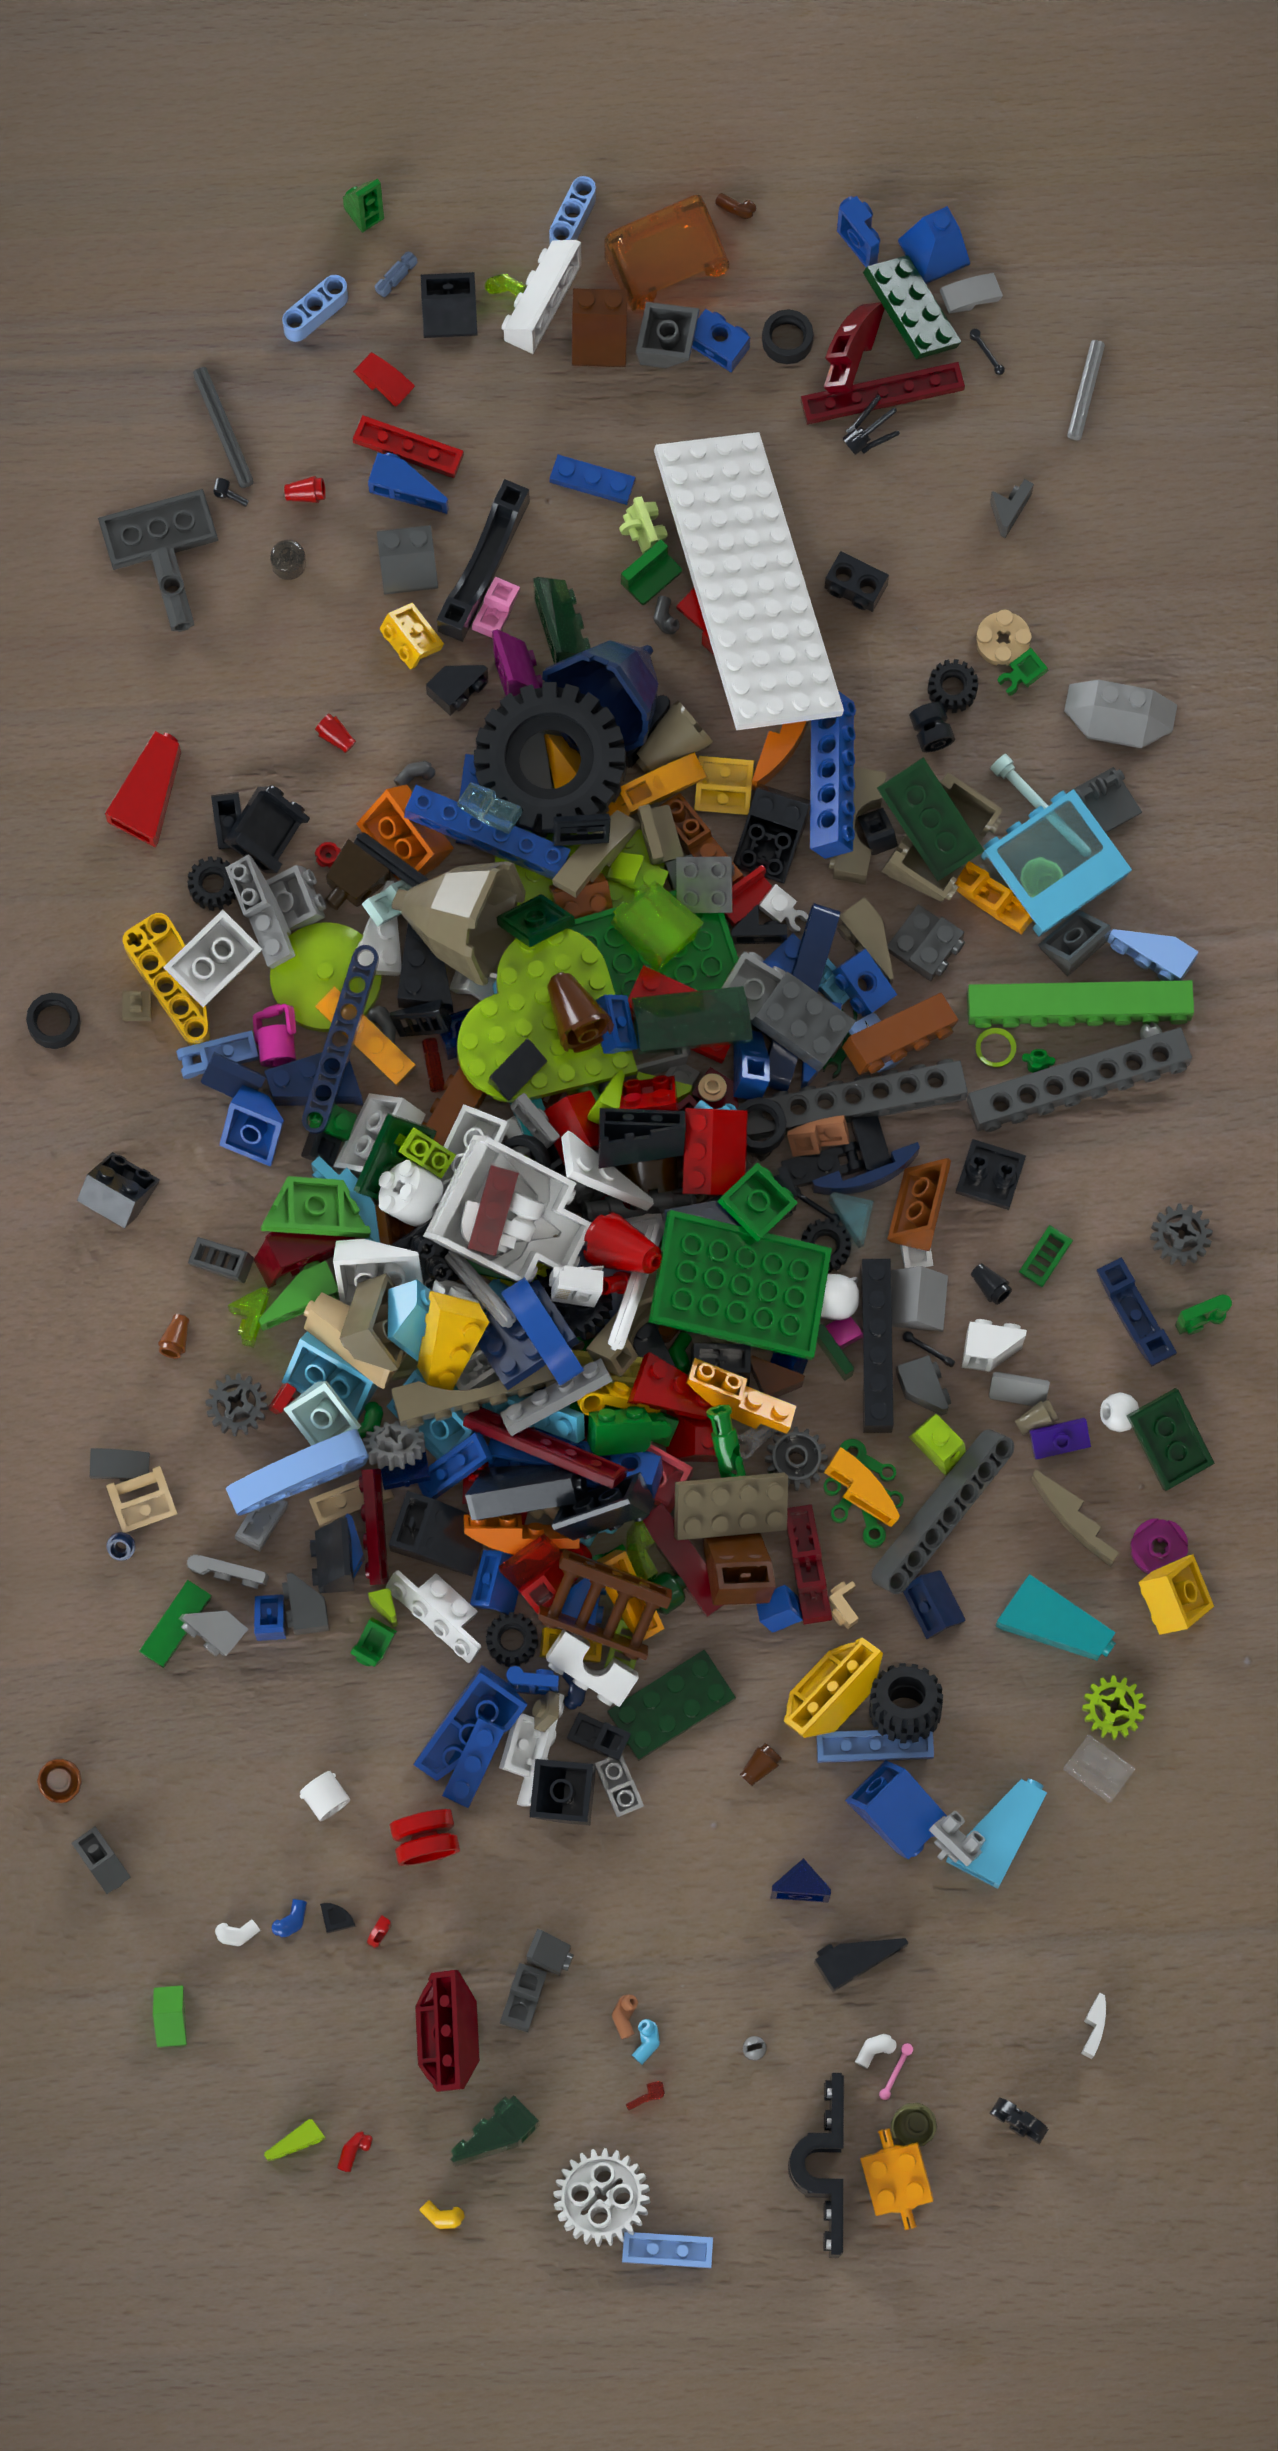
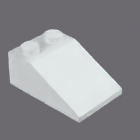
[163,910,262,1007]
[333,1239,424,1306]

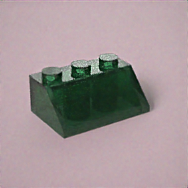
[533,577,591,664]

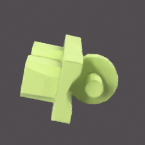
[619,496,668,554]

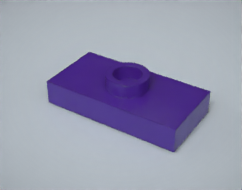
[1029,1418,1091,1460]

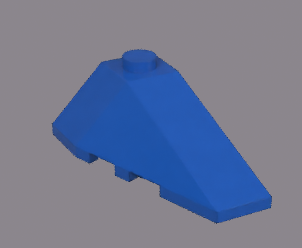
[413,1665,528,1781]

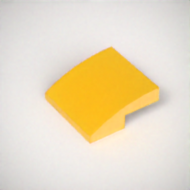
[694,756,754,815]

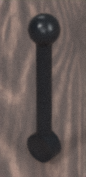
[970,329,1005,375]
[795,1187,840,1222]
[903,1331,956,1367]

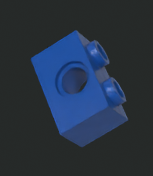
[692,309,750,373]
[831,949,897,1017]

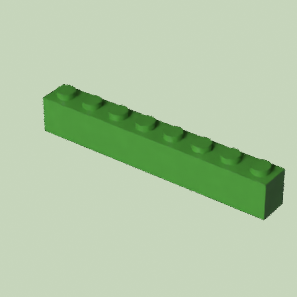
[967,980,1194,1028]

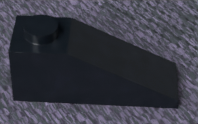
[814,1938,908,1992]

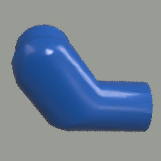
[272,1899,307,1937]

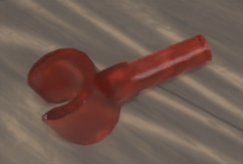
[626,2081,665,2111]

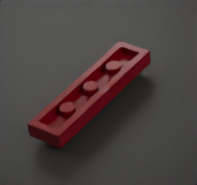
[359,1468,389,1585]

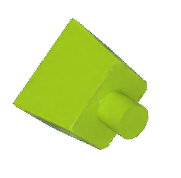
[908,1414,966,1476]

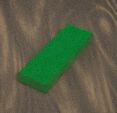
[139,1580,212,1668]

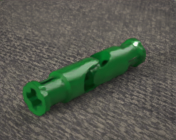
[706,1405,746,1478]

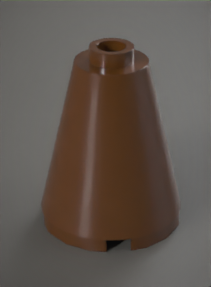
[547,972,614,1053]

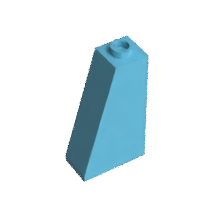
[946,1778,1047,1889]

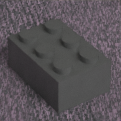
[750,971,856,1072]

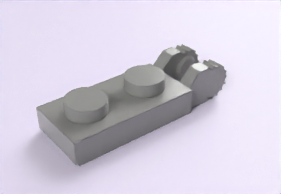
[186,1554,269,1589]

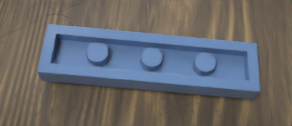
[816,1730,934,1763]

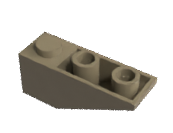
[837,897,894,986]

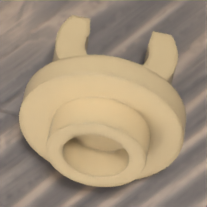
[698,1074,727,1102]

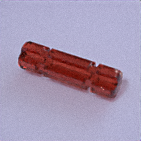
[422,1038,445,1093]

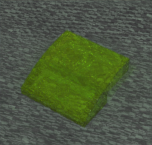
[626,1521,658,1581]

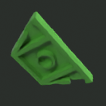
[261,1176,371,1238]

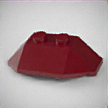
[415,1970,480,2092]

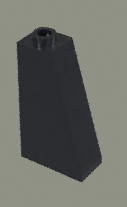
[465,1465,587,1520]

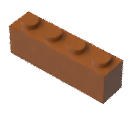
[842,992,958,1075]
[422,1060,487,1146]

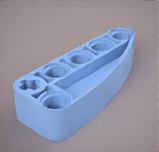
[226,1429,369,1515]

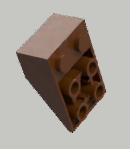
[702,1533,776,1605]

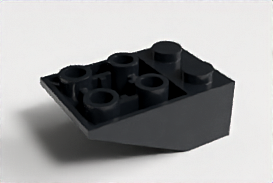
[733,784,810,884]
[389,1491,483,1577]

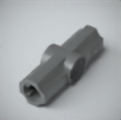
[151,547,194,632]

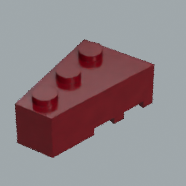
[254,1232,355,1289]

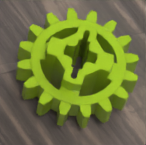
[1082,1675,1146,1740]

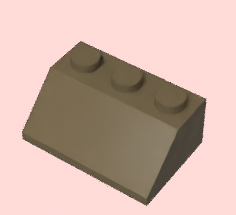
[339,1273,404,1371]

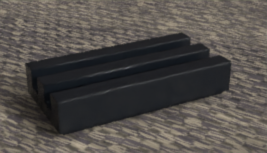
[552,814,611,846]

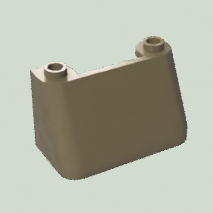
[881,773,1003,902]

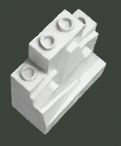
[423,1134,591,1282]

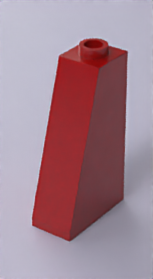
[105,731,181,848]

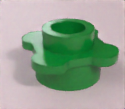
[1022,1049,1055,1073]

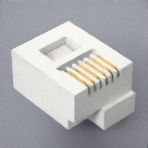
[549,1265,604,1307]

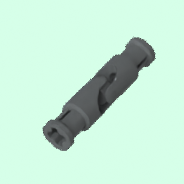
[581,1187,696,1223]

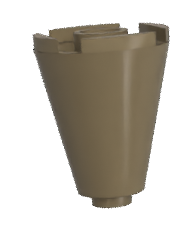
[636,700,713,774]

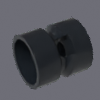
[909,702,955,753]

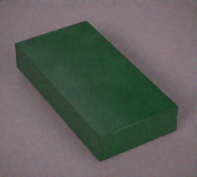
[817,1323,854,1381]

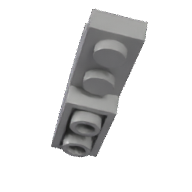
[225,855,296,969]

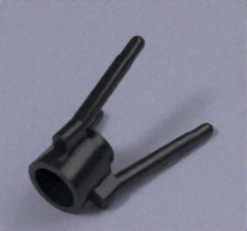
[843,395,900,455]

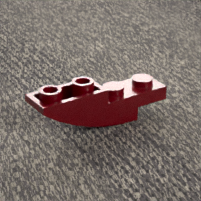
[824,302,885,393]

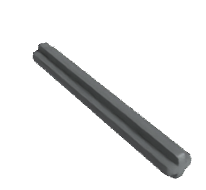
[193,367,254,488]

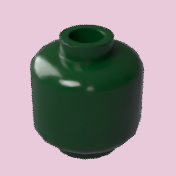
[650,1572,687,1615]

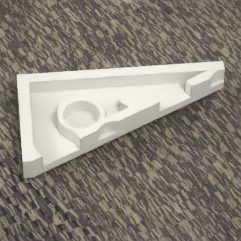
[357,881,402,976]
[561,1131,654,1211]

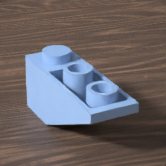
[1108,929,1198,981]

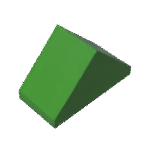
[153,1986,187,2047]

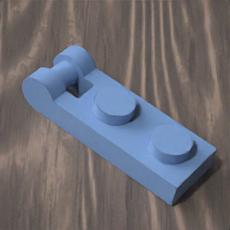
[176,1030,259,1079]

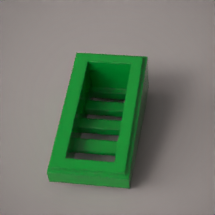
[1019,1225,1073,1287]

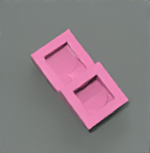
[472,577,520,638]

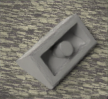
[989,1372,1050,1406]

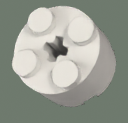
[379,1160,443,1227]

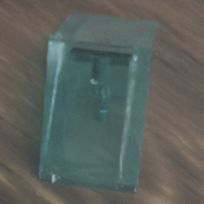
[829,1192,874,1248]

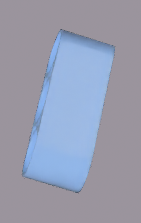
[549,176,596,244]
[282,275,348,342]

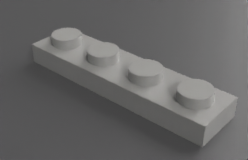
[500,1358,613,1436]

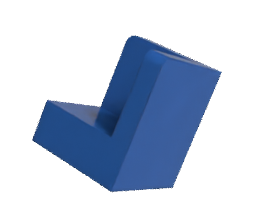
[756,1585,803,1632]

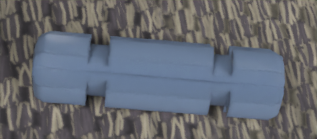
[375,251,418,297]

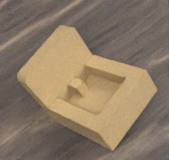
[829,1581,859,1630]

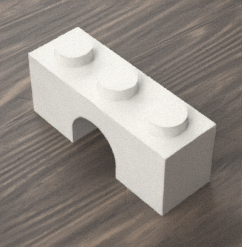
[546,1629,639,1707]

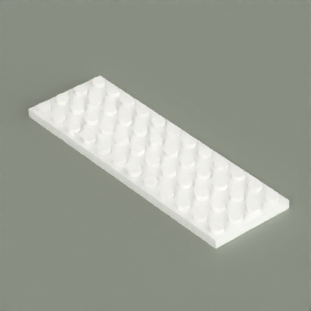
[654,432,844,730]

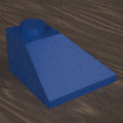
[898,206,970,284]
[219,1085,284,1167]

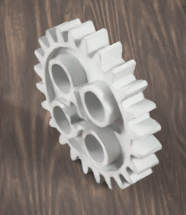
[553,2148,650,2247]

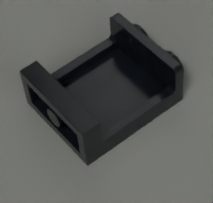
[224,785,310,873]

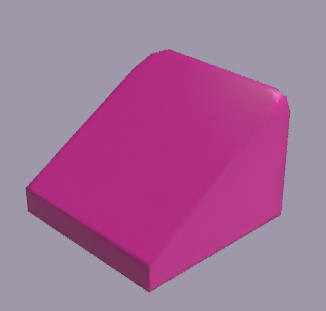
[825,1316,863,1350]

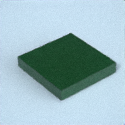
[496,894,575,947]

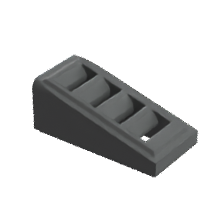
[188,1237,254,1283]

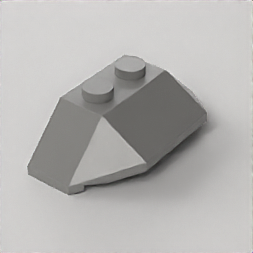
[1064,680,1177,749]

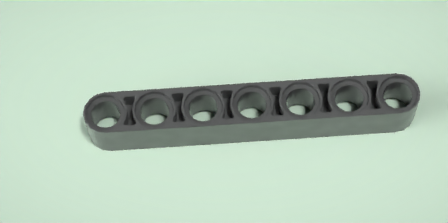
[871,1429,1014,1594]

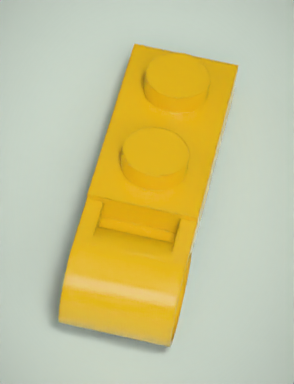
[576,1381,661,1415]

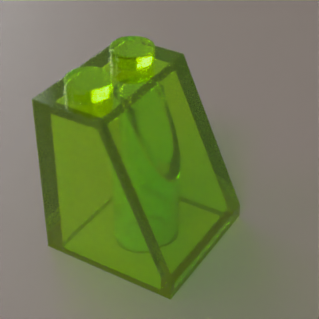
[611,881,704,971]

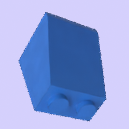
[845,1760,947,1859]

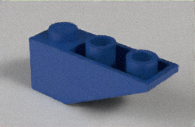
[733,1028,770,1099]

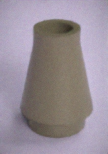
[1015,1399,1059,1436]

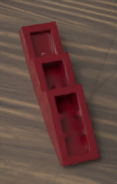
[639,1503,724,1617]
[787,1504,832,1625]

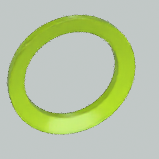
[975,1028,1016,1068]

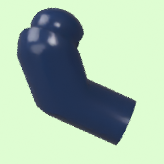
[561,1672,586,1710]

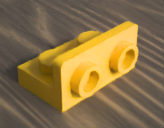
[380,602,444,669]

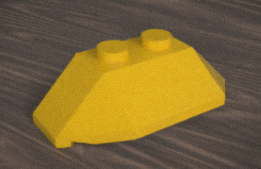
[784,1637,883,1738]

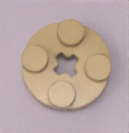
[976,610,1032,666]

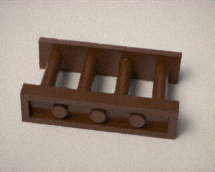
[538,1549,672,1660]

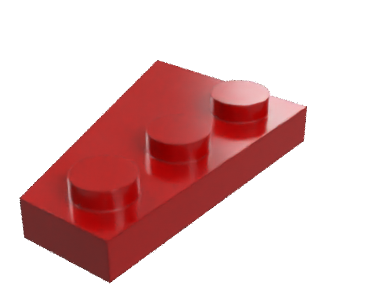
[627,1352,713,1421]

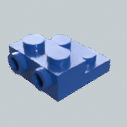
[837,196,880,267]

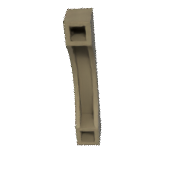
[391,1365,557,1429]

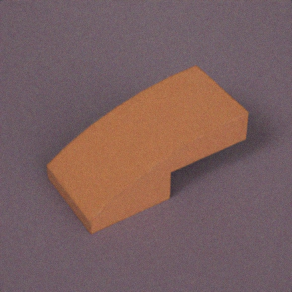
[787,1115,850,1156]

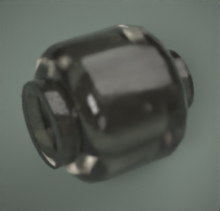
[270,540,306,580]

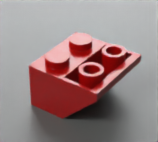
[619,1075,679,1111]

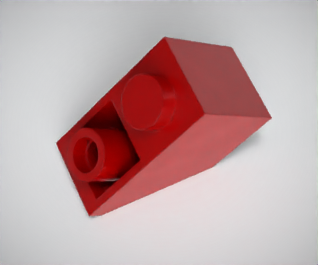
[517,1553,580,1614]

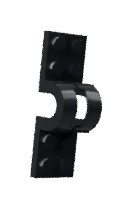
[788,2073,844,2258]

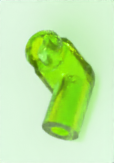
[485,274,526,296]

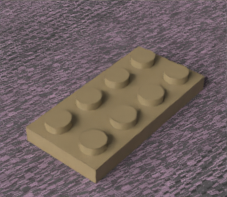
[674,1472,788,1540]

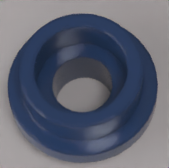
[107,1532,136,1561]

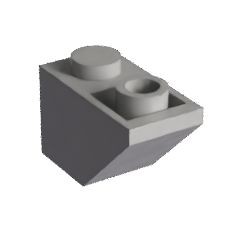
[179,1611,248,1656]

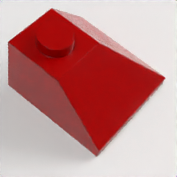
[666,1410,718,1462]

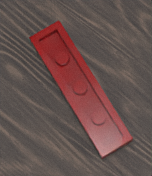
[353,415,464,478]

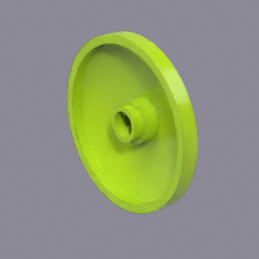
[270,922,382,1032]

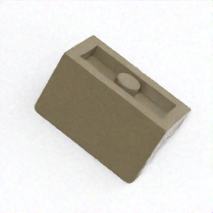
[637,804,683,865]

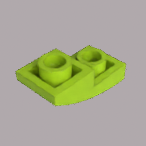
[398,1127,456,1179]

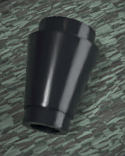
[971,1263,1012,1305]

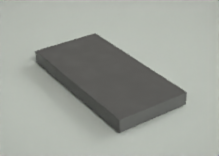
[98,489,218,570]

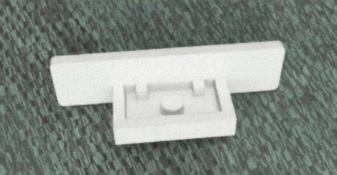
[386,1570,481,1663]
[499,1693,564,1806]

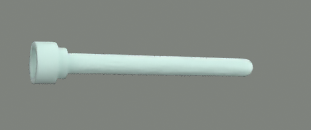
[990,754,1091,857]

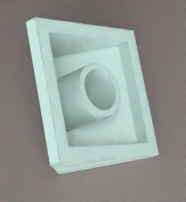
[284,1381,361,1446]

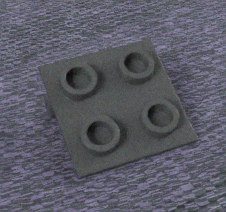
[1066,767,1142,839]

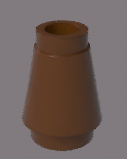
[740,1743,782,1786]

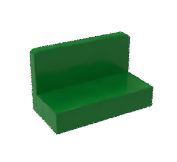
[621,539,682,605]

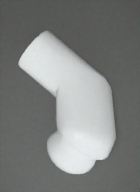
[215,1919,261,1946]
[855,2034,896,2069]

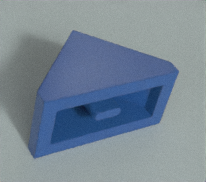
[254,1594,286,1641]

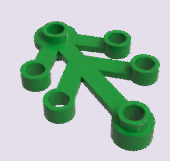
[823,1439,904,1548]

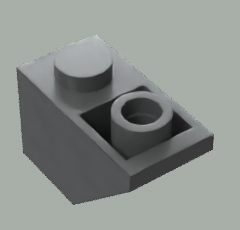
[896,1355,951,1416]
[282,1573,329,1635]

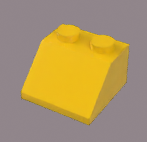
[1138,1554,1214,1635]

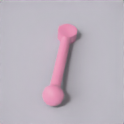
[879,2043,913,2100]

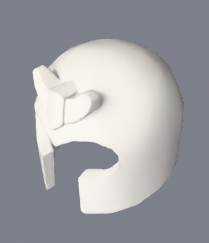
[821,1274,859,1320]

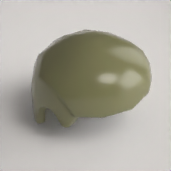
[891,2103,937,2147]

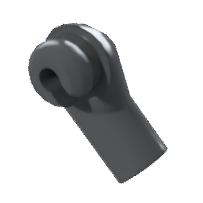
[368,1006,396,1044]

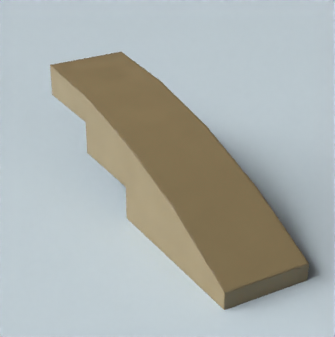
[552,810,641,898]
[1031,1470,1119,1567]

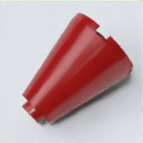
[583,1212,662,1274]

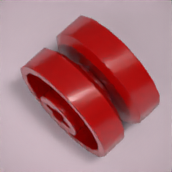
[389,1809,460,1866]

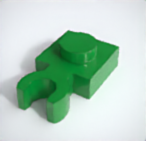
[997,648,1049,696]

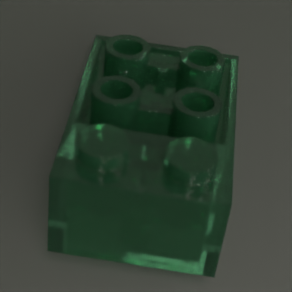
[450,2095,540,2167]

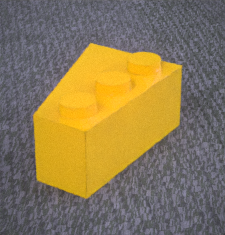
[417,1291,489,1390]

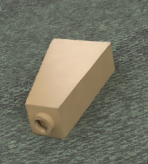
[304,1292,407,1389]

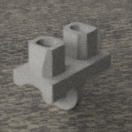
[929,1811,985,1866]

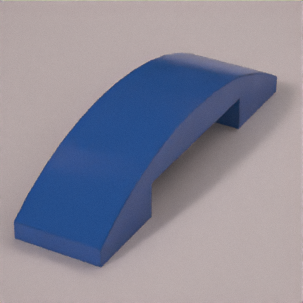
[501,1277,584,1386]

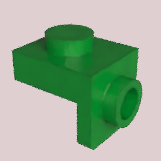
[309,1105,357,1142]
[350,1617,397,1667]

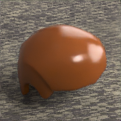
[37,1759,82,1803]

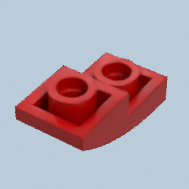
[353,352,415,407]

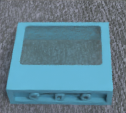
[980,789,1132,937]

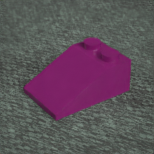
[492,629,543,697]

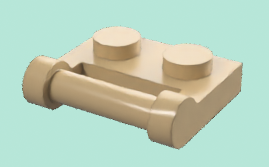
[106,1466,177,1533]

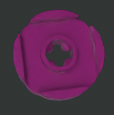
[1130,1518,1188,1574]

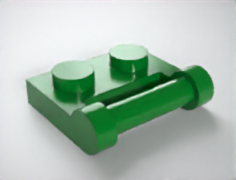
[1175,1294,1232,1335]

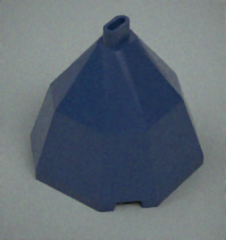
[542,640,659,752]

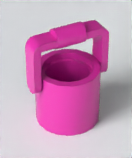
[253,1004,296,1068]

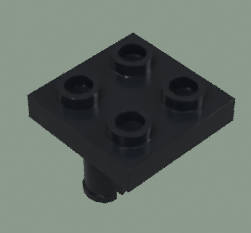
[955,1139,1026,1210]
[391,1218,454,1289]

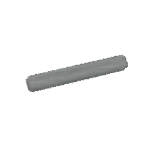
[1067,340,1105,441]
[444,1250,516,1328]

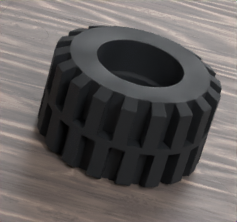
[869,1663,943,1743]

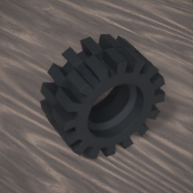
[928,659,978,713]
[187,856,236,911]
[801,1218,852,1273]
[486,1612,538,1667]

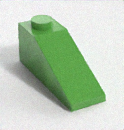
[259,1261,339,1331]

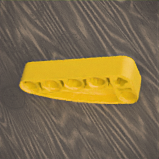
[123,913,210,1046]

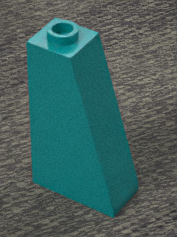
[995,1574,1116,1661]

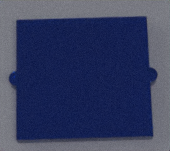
[381,1449,431,1490]

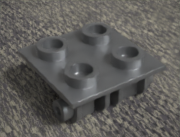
[676,856,735,913]

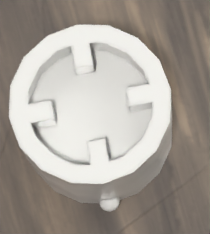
[300,1771,350,1822]

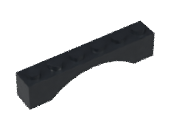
[437,479,530,642]
[861,1259,894,1433]

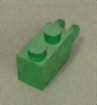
[587,1406,673,1456]

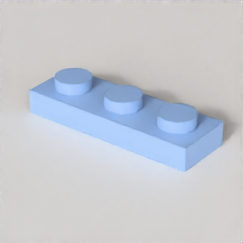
[622,2232,713,2268]

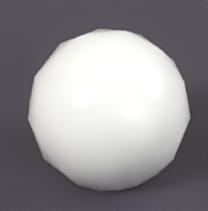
[1100,1392,1139,1432]

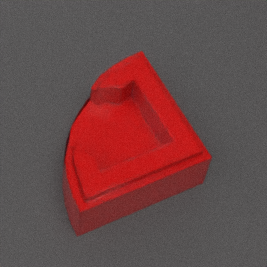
[367,1915,392,1948]

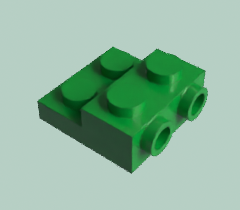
[717,1162,798,1242]

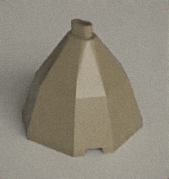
[392,861,526,986]

